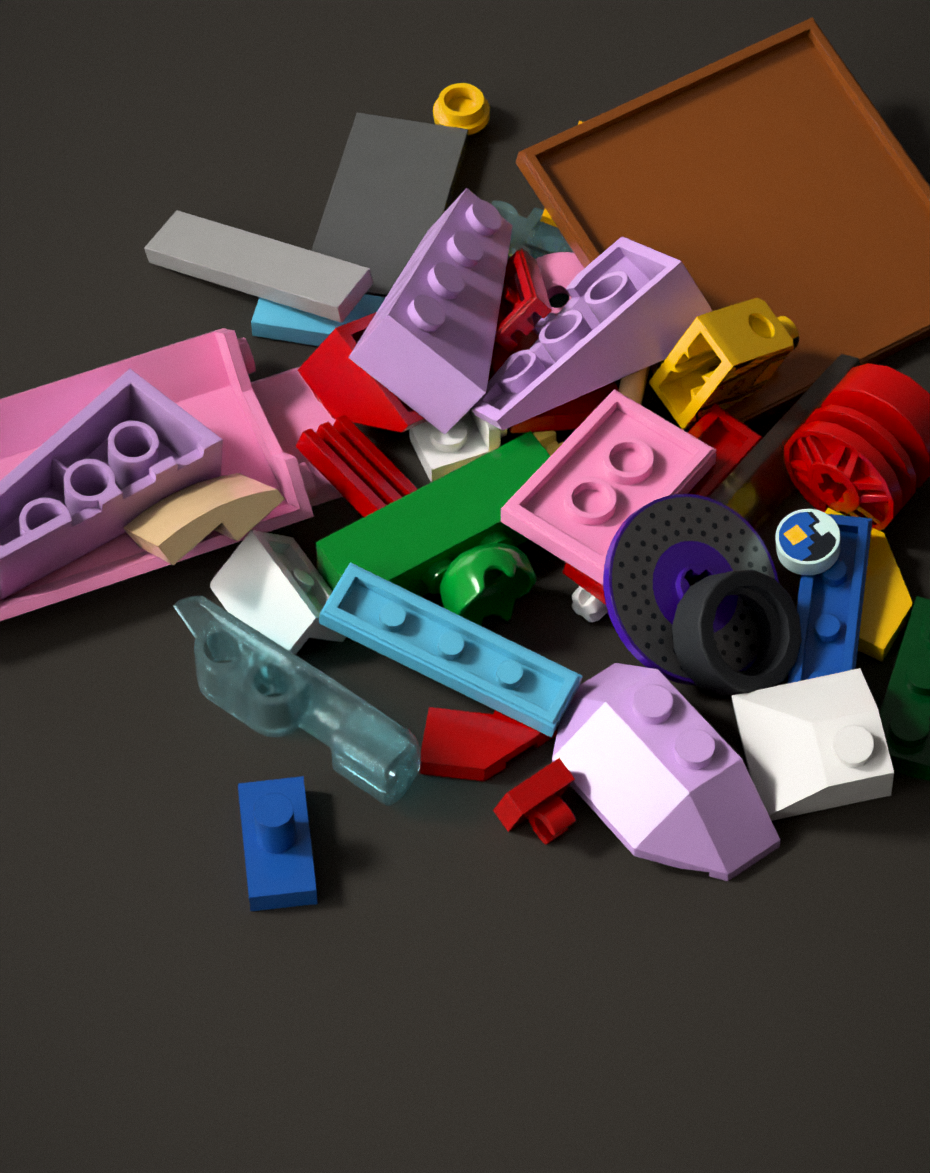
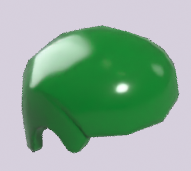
[440,543,537,626]

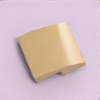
[123,473,285,565]

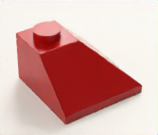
[297,312,427,432]

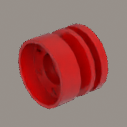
[784,363,930,530]

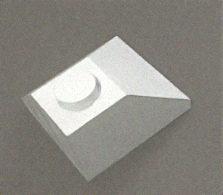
[732,668,894,821]

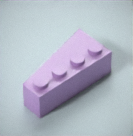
[348,188,513,434]
[0,369,223,599]

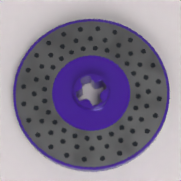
[603,494,778,686]

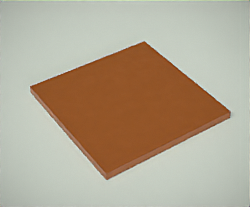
[515,17,930,429]

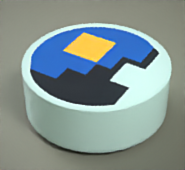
[775,509,840,575]

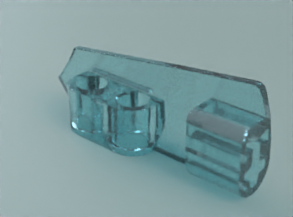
[173,595,421,806]

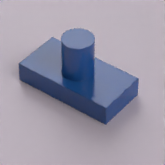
[238,776,318,911]

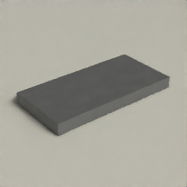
[311,112,468,297]

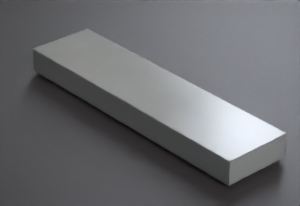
[144,210,373,323]

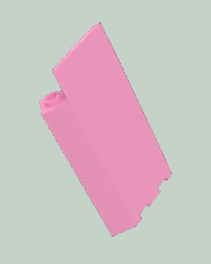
[0,328,343,621]

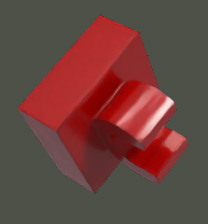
[493,757,576,845]

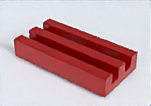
[495,248,552,353]
[295,415,418,517]

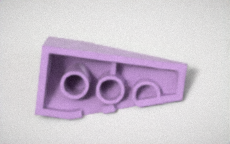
[471,236,713,431]

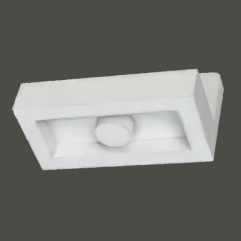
[210,530,346,672]

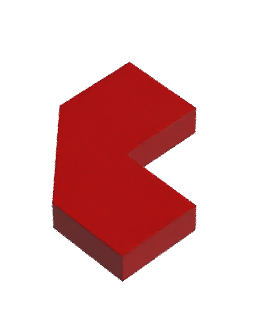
[419,707,558,782]

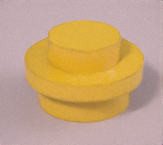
[433,83,490,135]

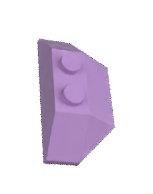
[552,663,780,881]

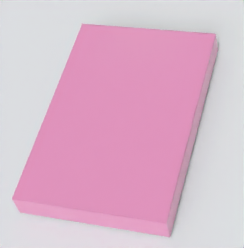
[501,389,717,585]

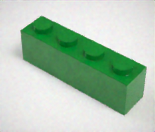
[316,431,550,597]

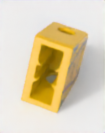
[648,297,799,430]

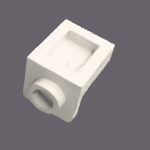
[410,409,507,482]

